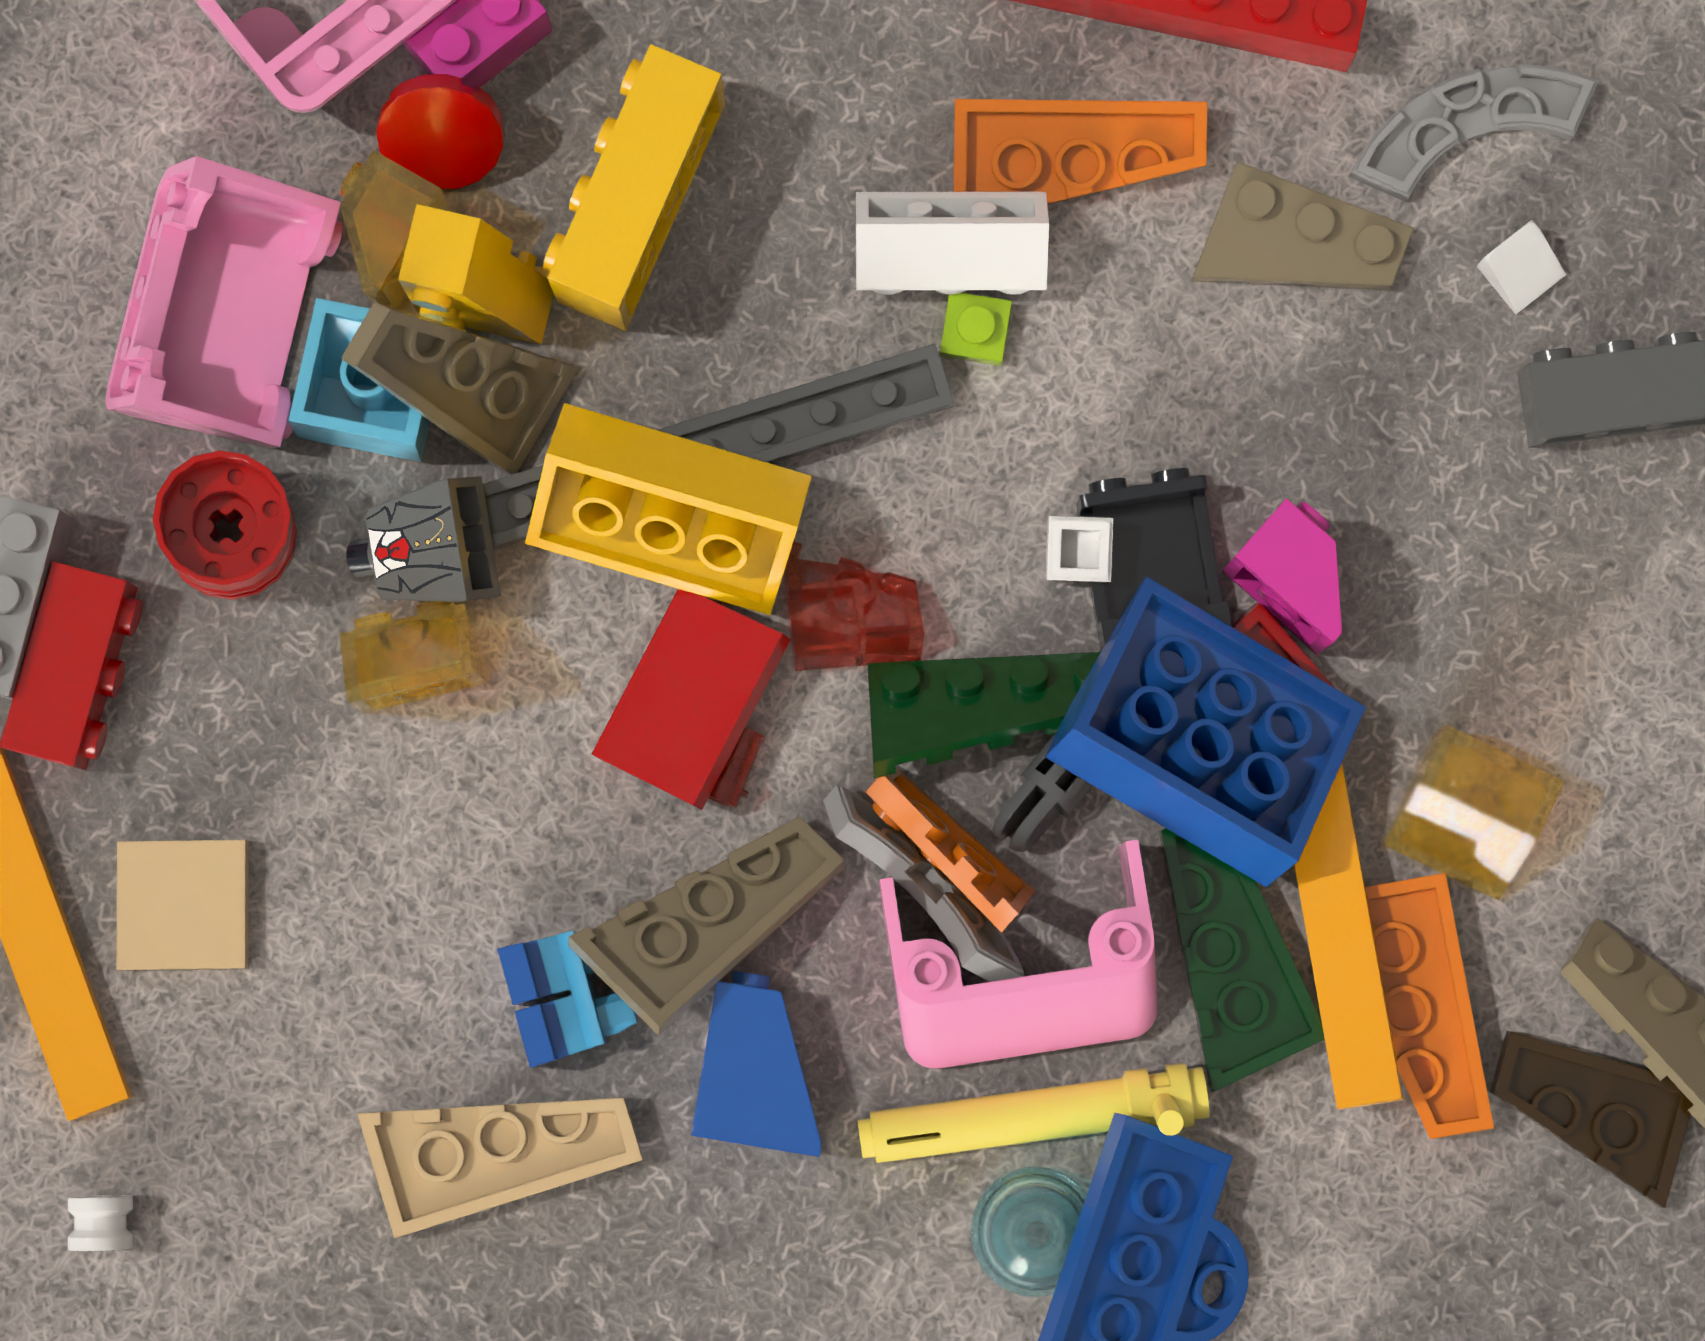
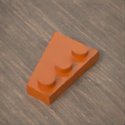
[866,768,1035,933]

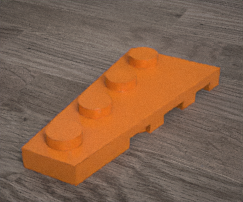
[953,99,1207,204]
[1365,873,1494,1139]

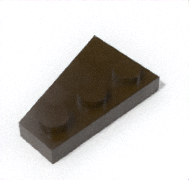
[1490,1031,1693,1209]

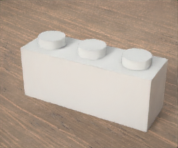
[856,192,1049,295]

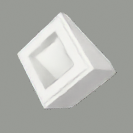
[1476,220,1566,315]
[1046,515,1113,582]

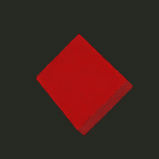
[591,589,791,810]

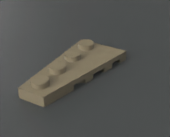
[341,302,578,475]
[1560,918,1705,1129]

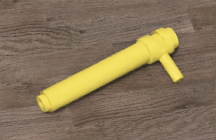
[858,1063,1210,1163]

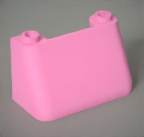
[105,156,343,448]

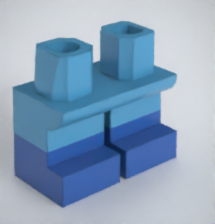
[497,930,638,1068]

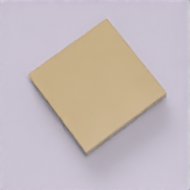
[116,840,249,970]

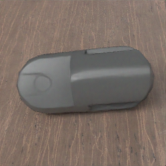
[993,734,1093,852]

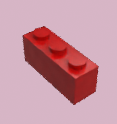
[0,561,143,771]

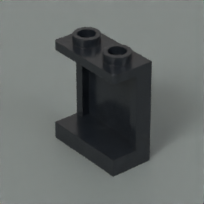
[1076,468,1232,651]

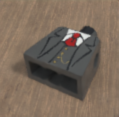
[346,476,501,602]

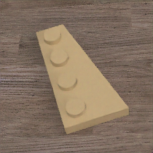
[357,1097,644,1238]

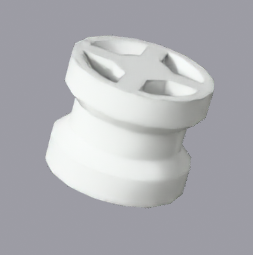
[68,1195,133,1251]

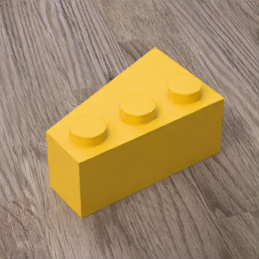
[398,204,554,345]

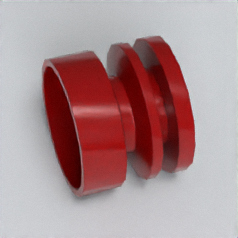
[152,450,298,600]

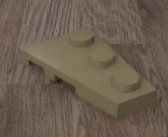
[1191,162,1414,290]

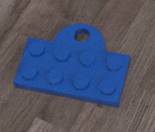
[1038,1113,1249,1341]

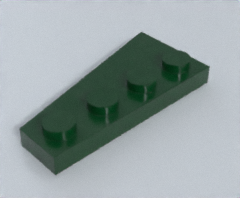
[868,652,1101,779]
[1159,828,1325,1092]

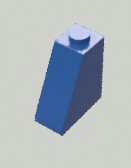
[691,971,822,1157]

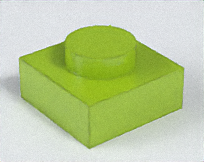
[939,293,1012,366]

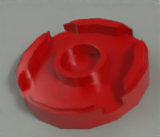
[376,74,504,189]

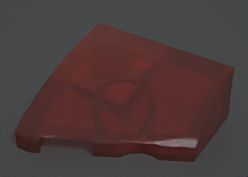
[784,541,925,671]

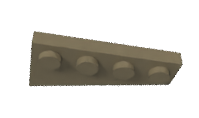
[568,817,845,1035]

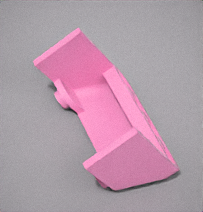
[194,0,457,113]
[879,839,1158,1069]

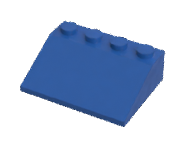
[1045,577,1366,887]

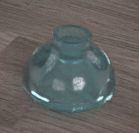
[971,1166,1087,1297]

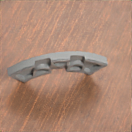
[1349,64,1598,202]
[823,785,1025,982]

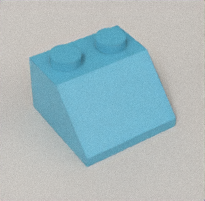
[288,298,441,462]

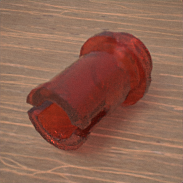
[708,727,766,808]

